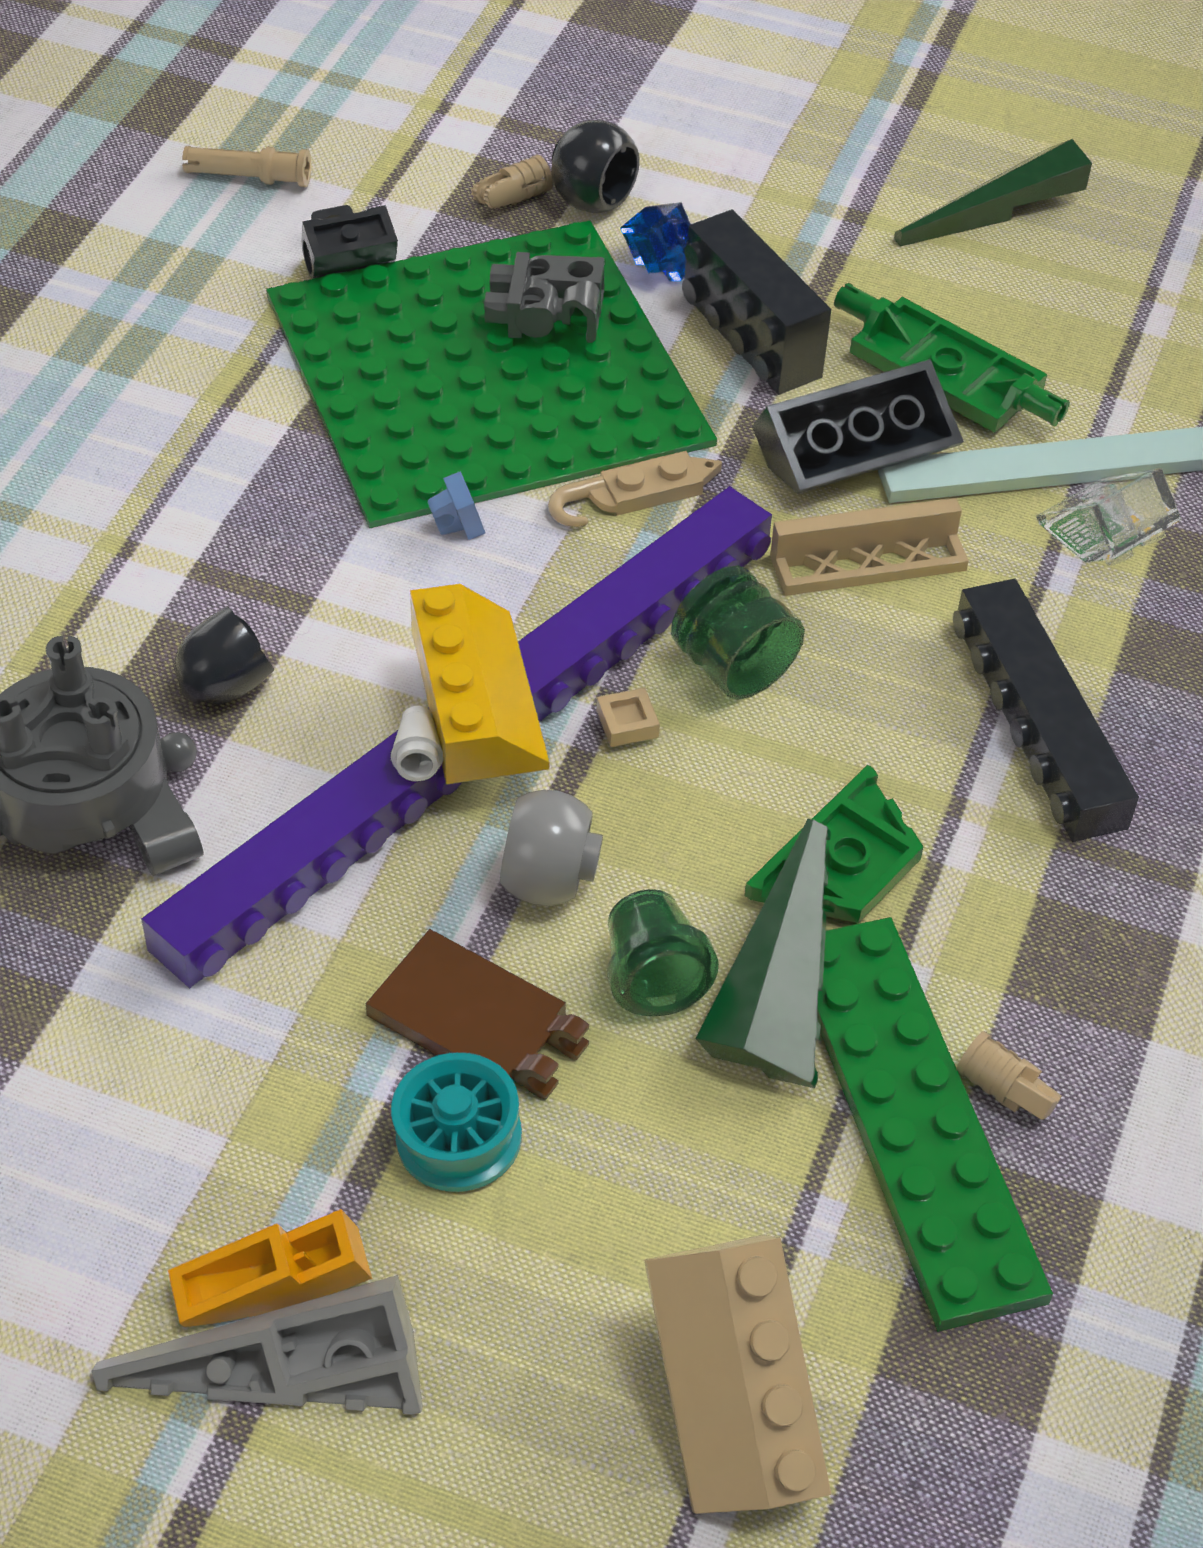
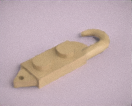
[548,451,722,527]

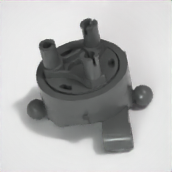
[0,636,204,876]

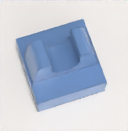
[428,471,486,540]

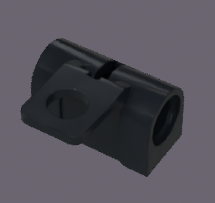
[301,205,398,278]

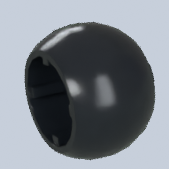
[551,119,640,213]

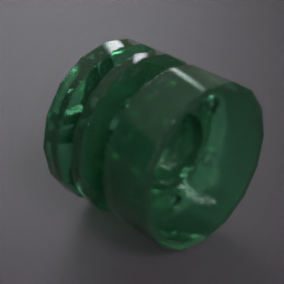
[671,565,805,700]

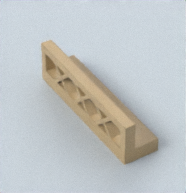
[770,498,969,596]

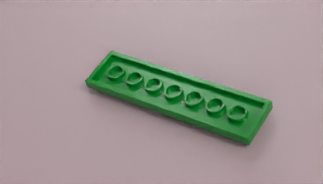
[817,917,1053,1332]

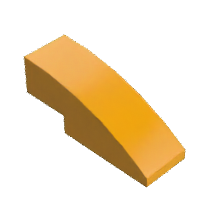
[168,1209,372,1327]

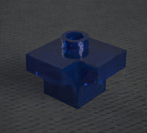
[620,202,691,282]

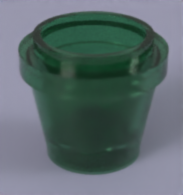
[607,889,719,1016]

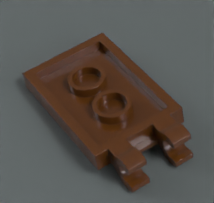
[365,929,589,1100]

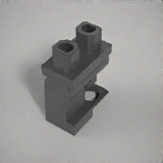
[484,252,605,343]

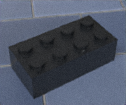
[682,209,832,395]

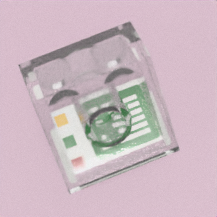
[1036,468,1182,566]

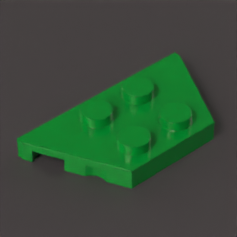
[744,765,924,923]

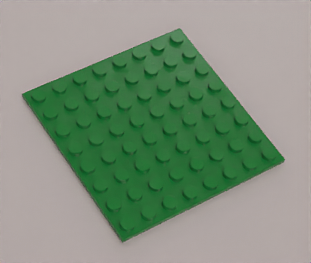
[266,220,717,529]

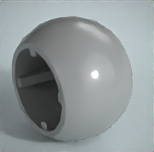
[500,790,603,906]

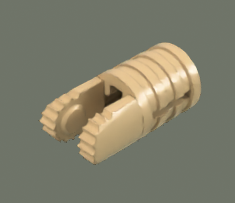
[471,155,553,209]

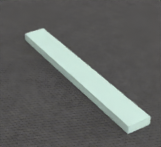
[878,427,1203,503]

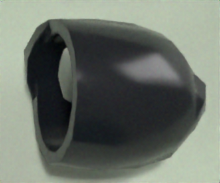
[173,606,274,705]

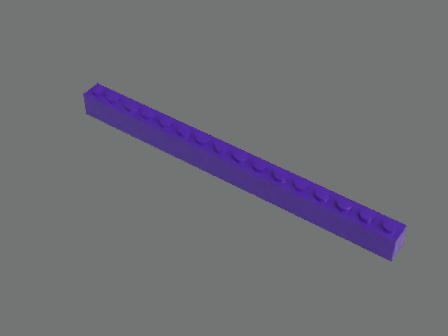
[141,486,772,989]

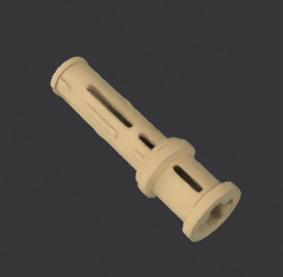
[182,146,312,187]

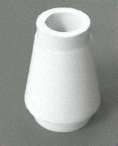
[391,706,443,781]

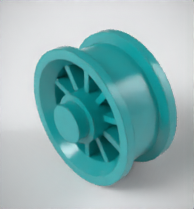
[391,1052,522,1192]

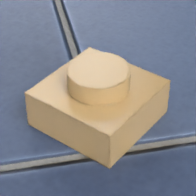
[596,688,660,747]

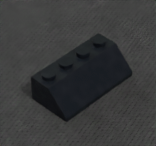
[752,360,964,494]

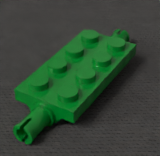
[834,283,1070,433]

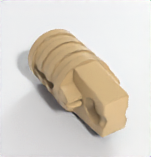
[956,1031,1062,1120]

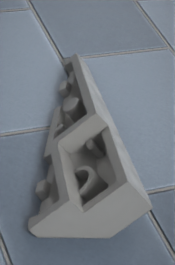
[91,1275,423,1415]

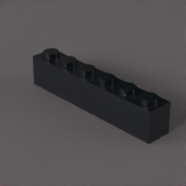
[953,578,1139,842]

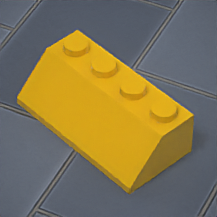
[410,584,550,784]

